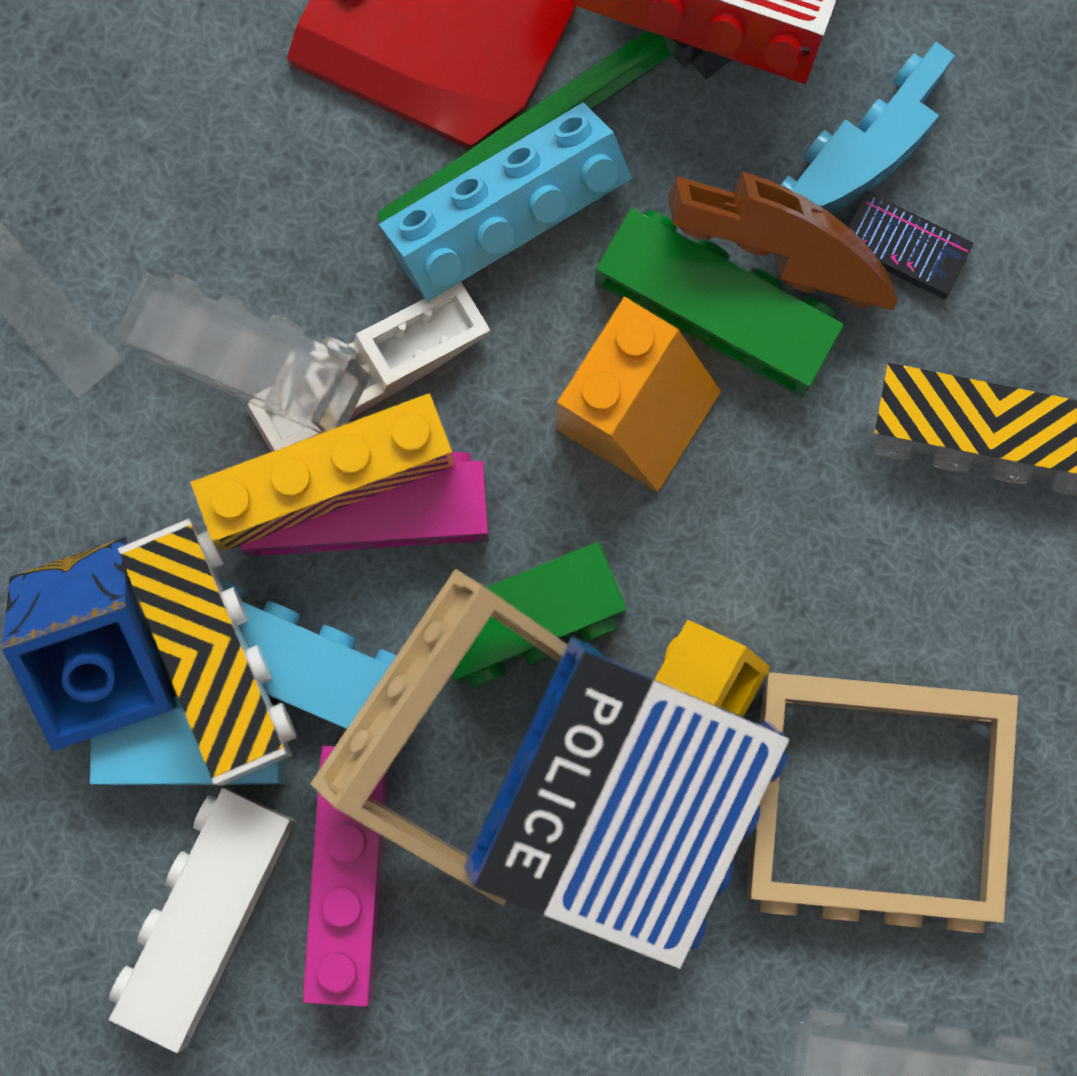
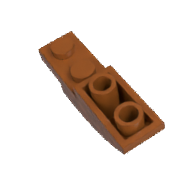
[668,171,898,310]

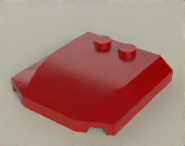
[287,0,576,150]

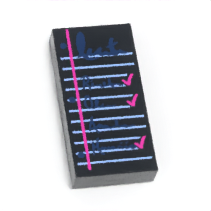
[849,191,974,299]

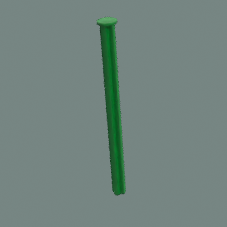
[377,30,672,223]

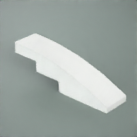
[247,282,491,452]

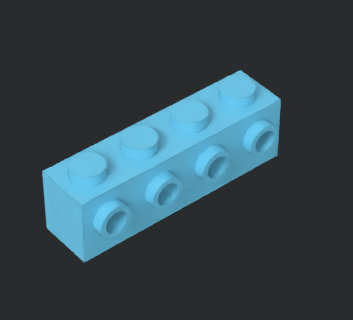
[379,103,633,302]

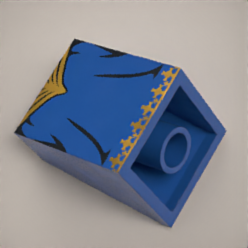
[2,537,172,751]

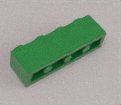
[594,207,844,398]

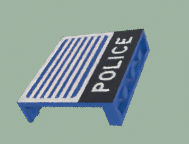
[464,637,790,969]

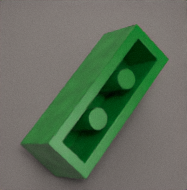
[426,541,627,689]

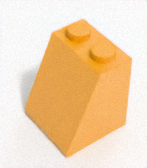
[556,297,721,493]

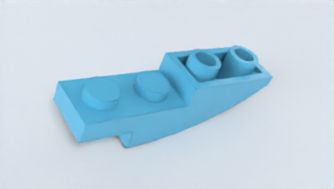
[781,42,956,214]

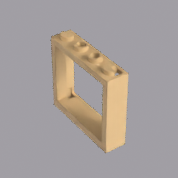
[310,569,568,906]
[746,672,1018,933]

